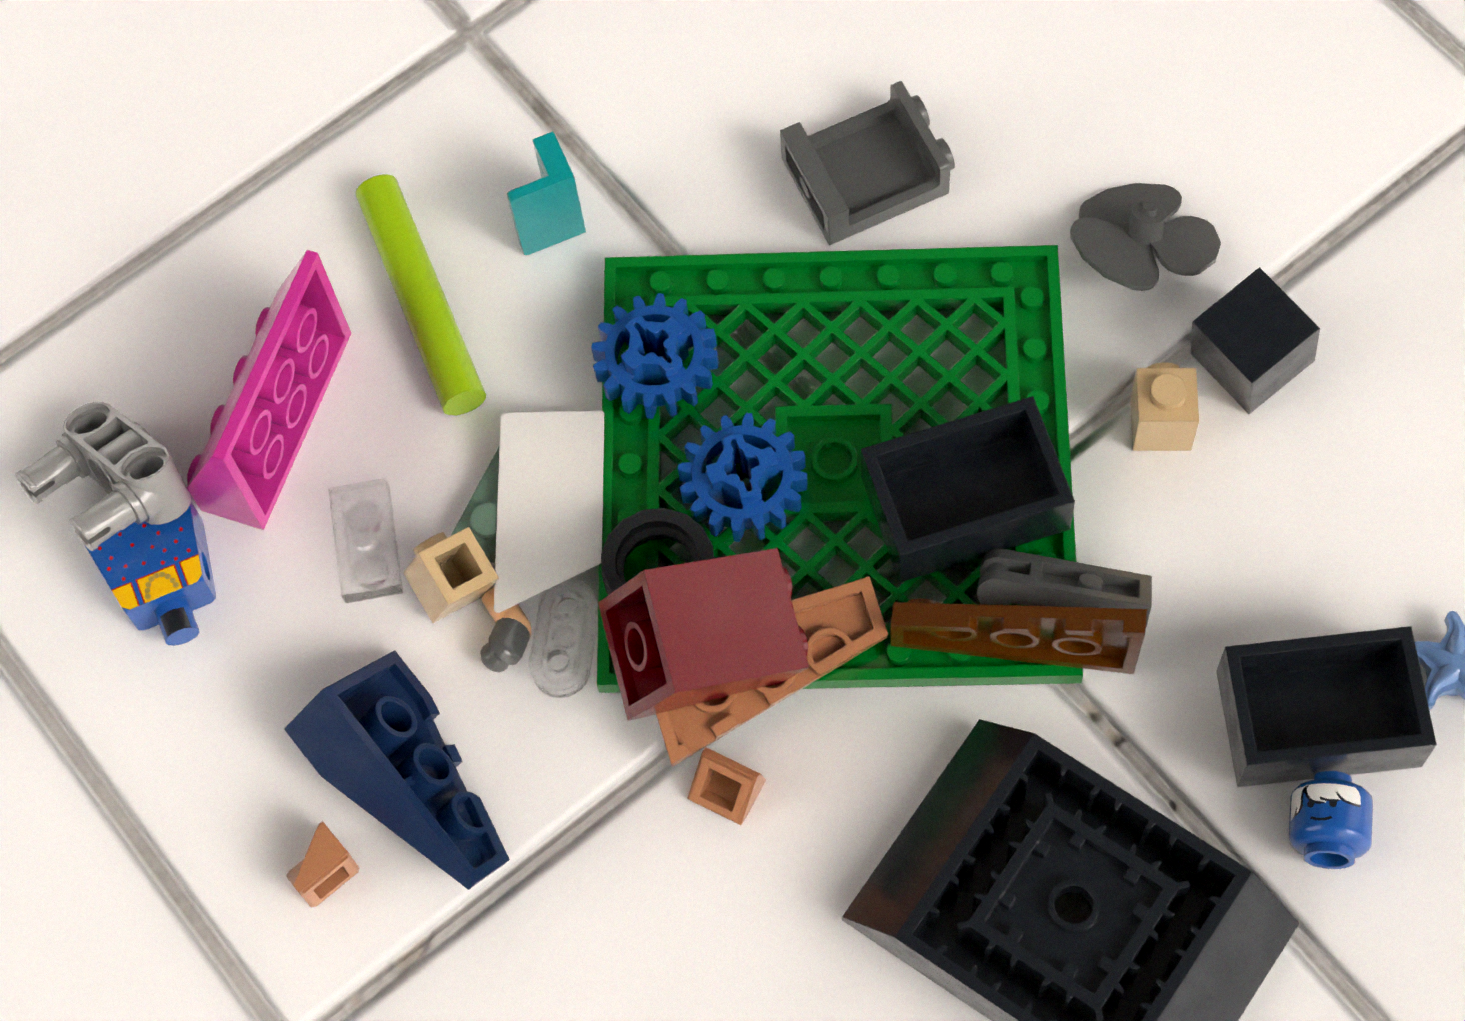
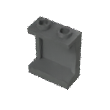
[780,81,955,246]

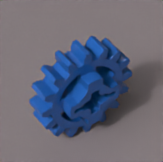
[591,293,719,419]
[678,413,808,542]

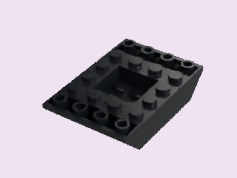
[842,719,1300,1021]

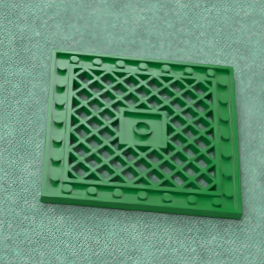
[597,245,1083,693]

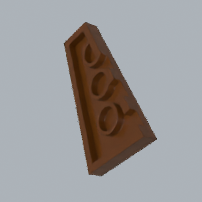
[891,598,1147,674]

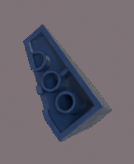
[284,650,510,890]

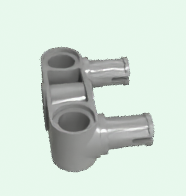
[15,402,191,551]

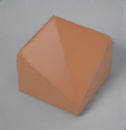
[286,821,360,908]

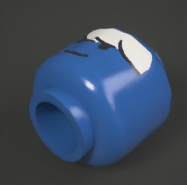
[1289,771,1373,869]

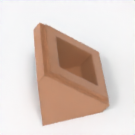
[687,747,766,825]

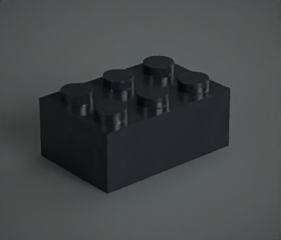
[861,396,1075,583]
[1216,626,1437,787]

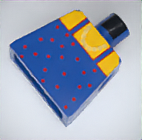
[85,502,216,646]

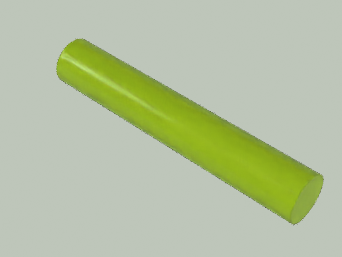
[355,174,486,416]

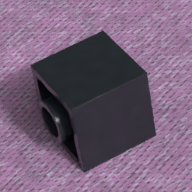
[1191,267,1320,414]

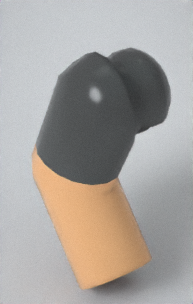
[480,587,531,672]

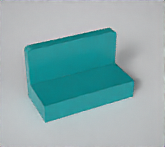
[507,131,586,255]

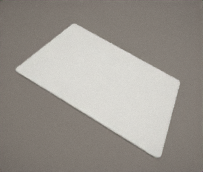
[494,410,604,613]

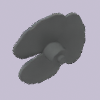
[1070,183,1221,291]

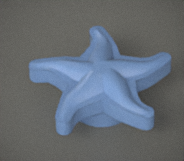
[1415,611,1465,710]

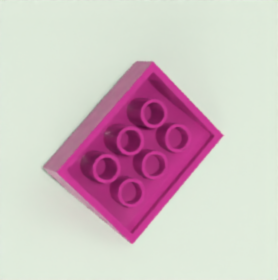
[187,250,352,530]

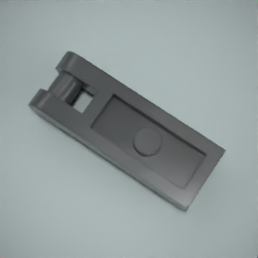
[977,548,1152,627]

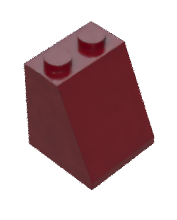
[598,548,809,721]

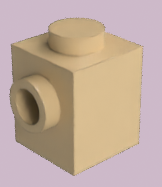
[1130,362,1199,451]
[404,527,499,623]

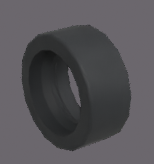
[601,508,715,595]

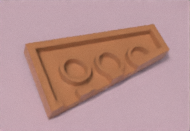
[656,577,888,767]

